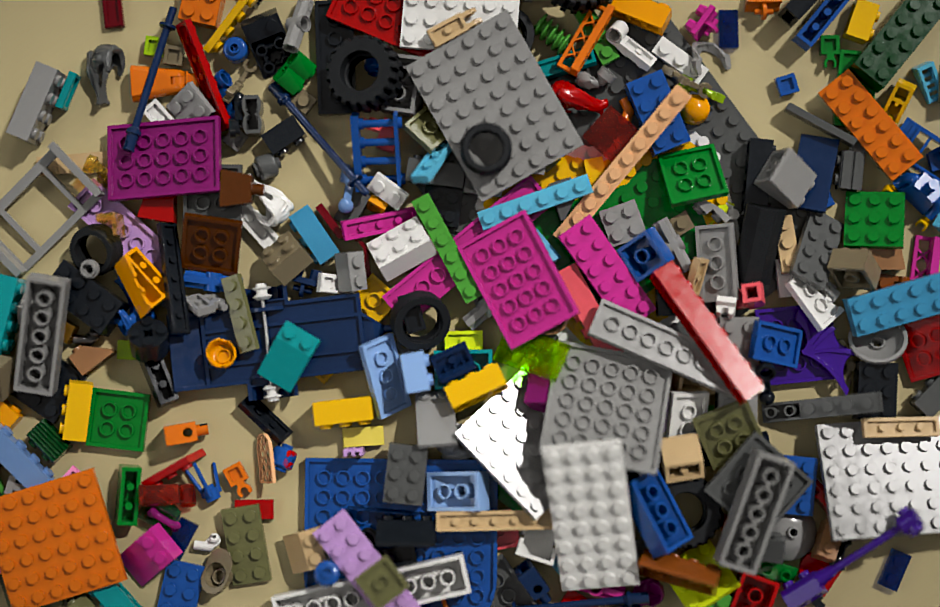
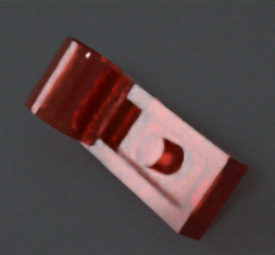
[138,484,196,508]

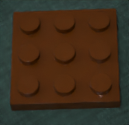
[181,212,243,275]

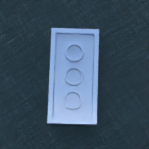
[358,333,412,420]

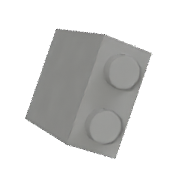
[753,147,817,209]

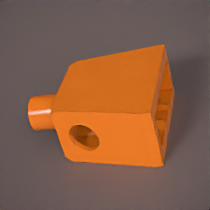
[164,421,209,446]

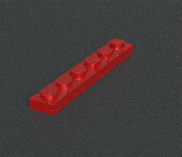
[175,18,231,133]

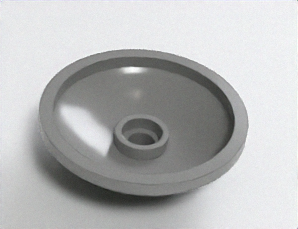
[848,324,908,364]
[772,514,817,561]

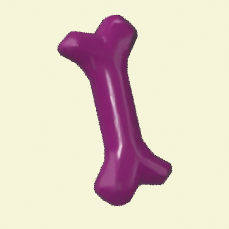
[147,507,181,532]

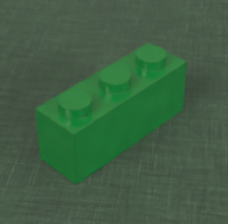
[114,464,142,526]

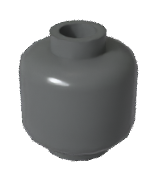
[251,153,281,180]

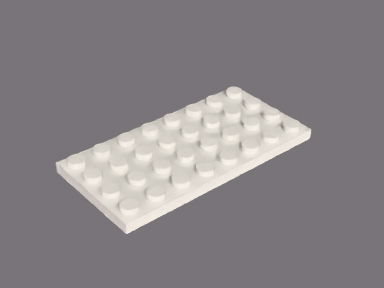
[541,438,640,591]

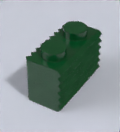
[26,419,73,463]

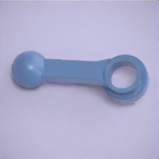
[338,163,354,213]

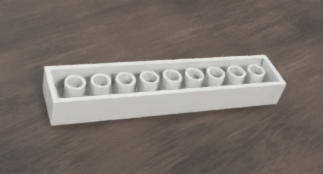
[271,552,472,607]

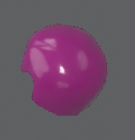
[633,577,665,607]

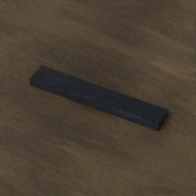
[157,222,191,335]

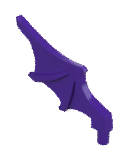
[795,308,855,395]

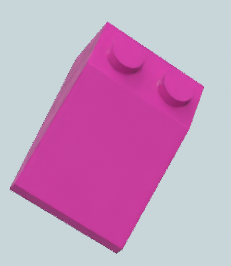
[121,522,183,587]

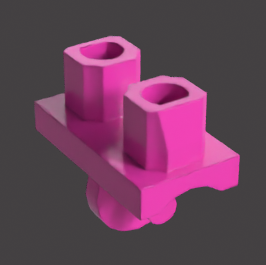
[685,4,719,41]

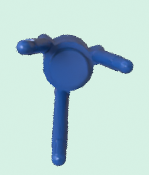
[185,462,222,503]

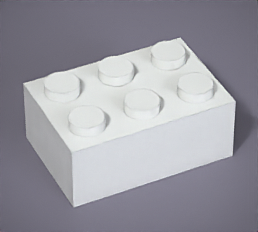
[366,216,438,282]

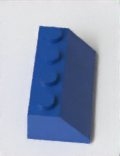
[627,469,693,558]

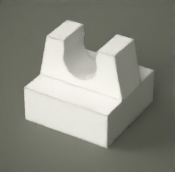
[716,295,737,319]

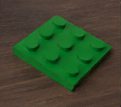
[657,143,729,208]
[843,191,905,249]
[85,388,151,452]

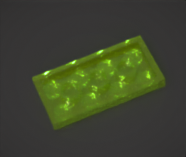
[493,335,571,382]

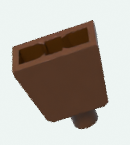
[219,169,265,208]

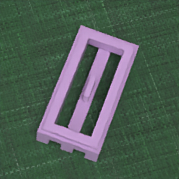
[343,446,366,457]

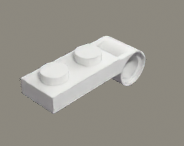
[606,20,658,72]

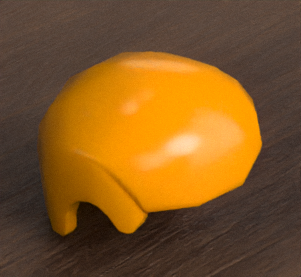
[680,94,710,125]
[206,338,236,369]

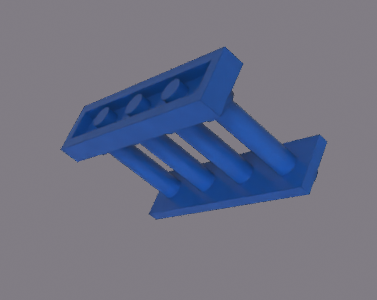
[350,111,406,192]

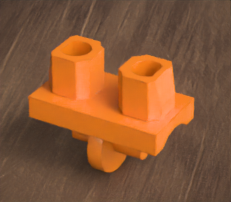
[744,0,782,20]

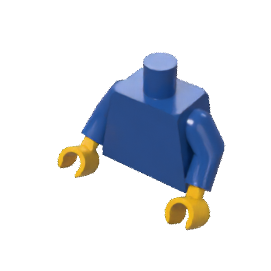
[882,172,940,232]

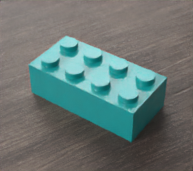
[0,274,26,354]

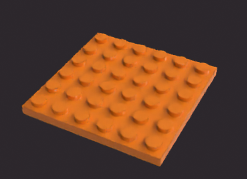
[0,468,128,607]

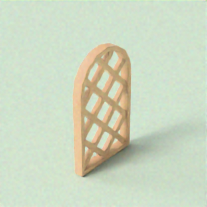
[257,433,276,484]

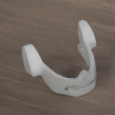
[691,41,731,75]

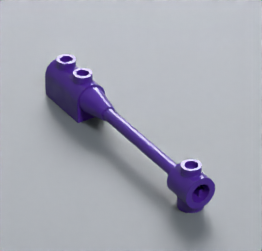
[780,506,924,607]

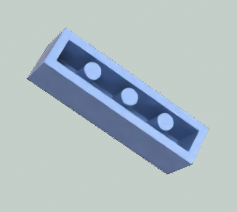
[0,423,54,488]

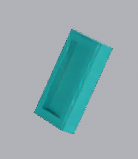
[55,71,81,111]

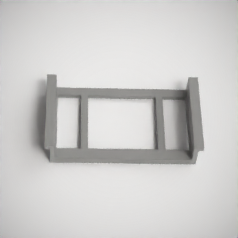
[0,141,105,278]

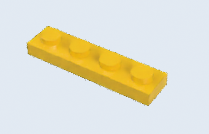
[203,0,257,53]

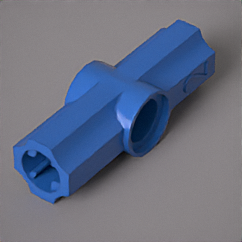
[183,270,243,293]

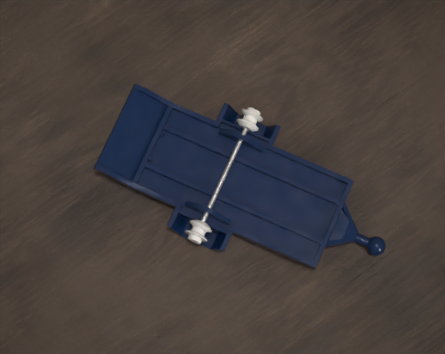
[166,283,407,402]

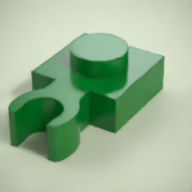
[819,35,840,69]

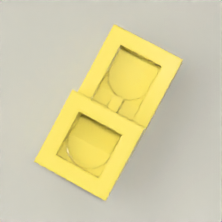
[342,425,384,447]

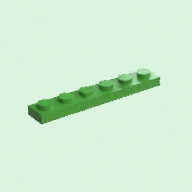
[411,193,482,304]

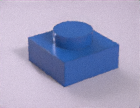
[774,73,799,97]

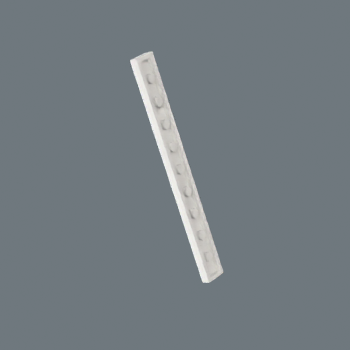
[144,98,279,249]

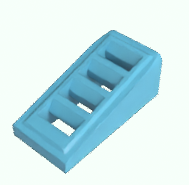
[911,61,939,104]

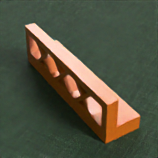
[556,3,615,77]

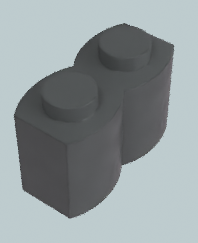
[242,95,265,137]

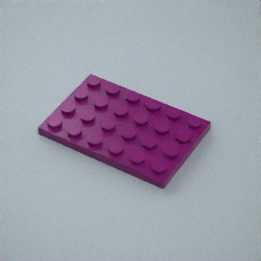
[107,115,222,202]

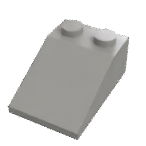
[415,389,457,448]

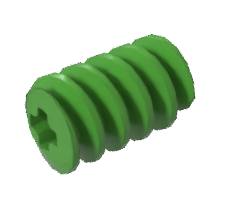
[534,13,571,55]

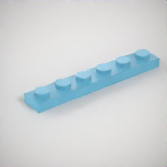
[477,174,593,231]

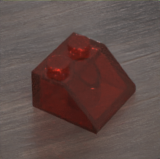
[582,105,639,162]

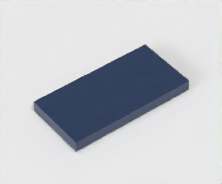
[794,134,840,214]

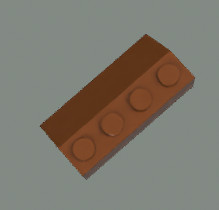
[638,548,722,597]

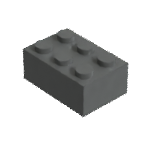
[383,442,429,506]

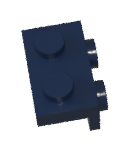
[429,341,477,384]

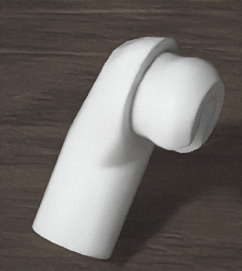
[193,533,221,552]

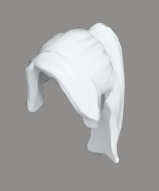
[248,173,294,227]

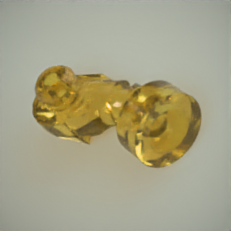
[83,154,108,186]

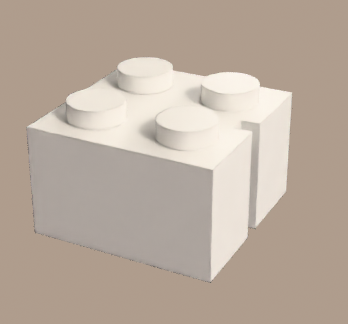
[514,529,557,566]

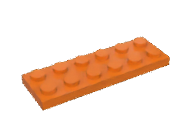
[818,68,924,182]

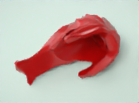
[550,79,609,116]

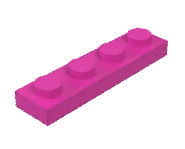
[340,206,417,241]

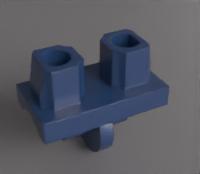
[291,269,322,298]

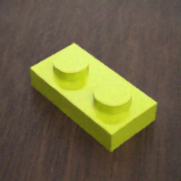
[444,330,483,350]

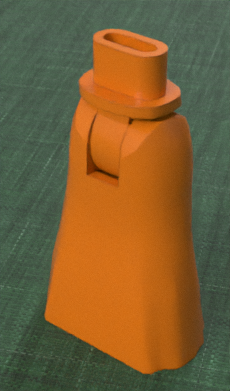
[130,65,199,102]

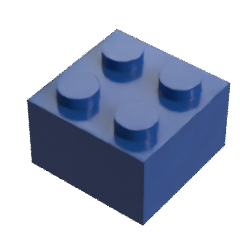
[616,226,675,283]

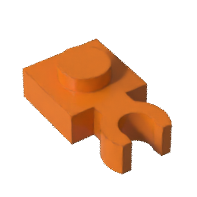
[222,461,253,498]

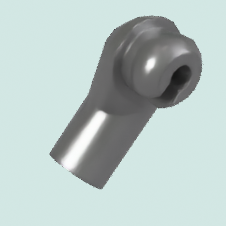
[73,328,101,346]

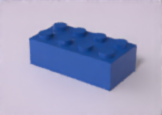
[624,69,691,158]

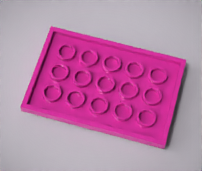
[457,209,581,350]

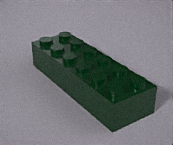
[848,0,940,93]

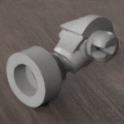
[576,66,617,90]

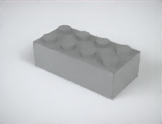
[6,61,67,146]

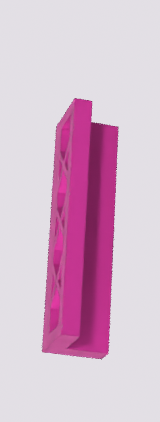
[909,235,940,280]

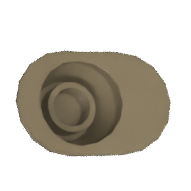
[201,548,233,594]

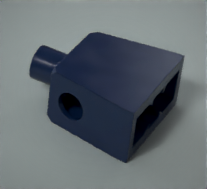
[513,559,552,604]

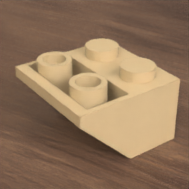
[660,432,705,484]

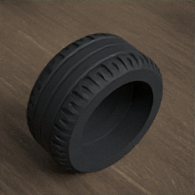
[460,122,512,176]
[69,223,123,276]

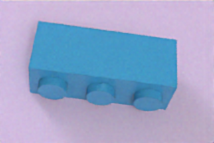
[288,204,341,266]

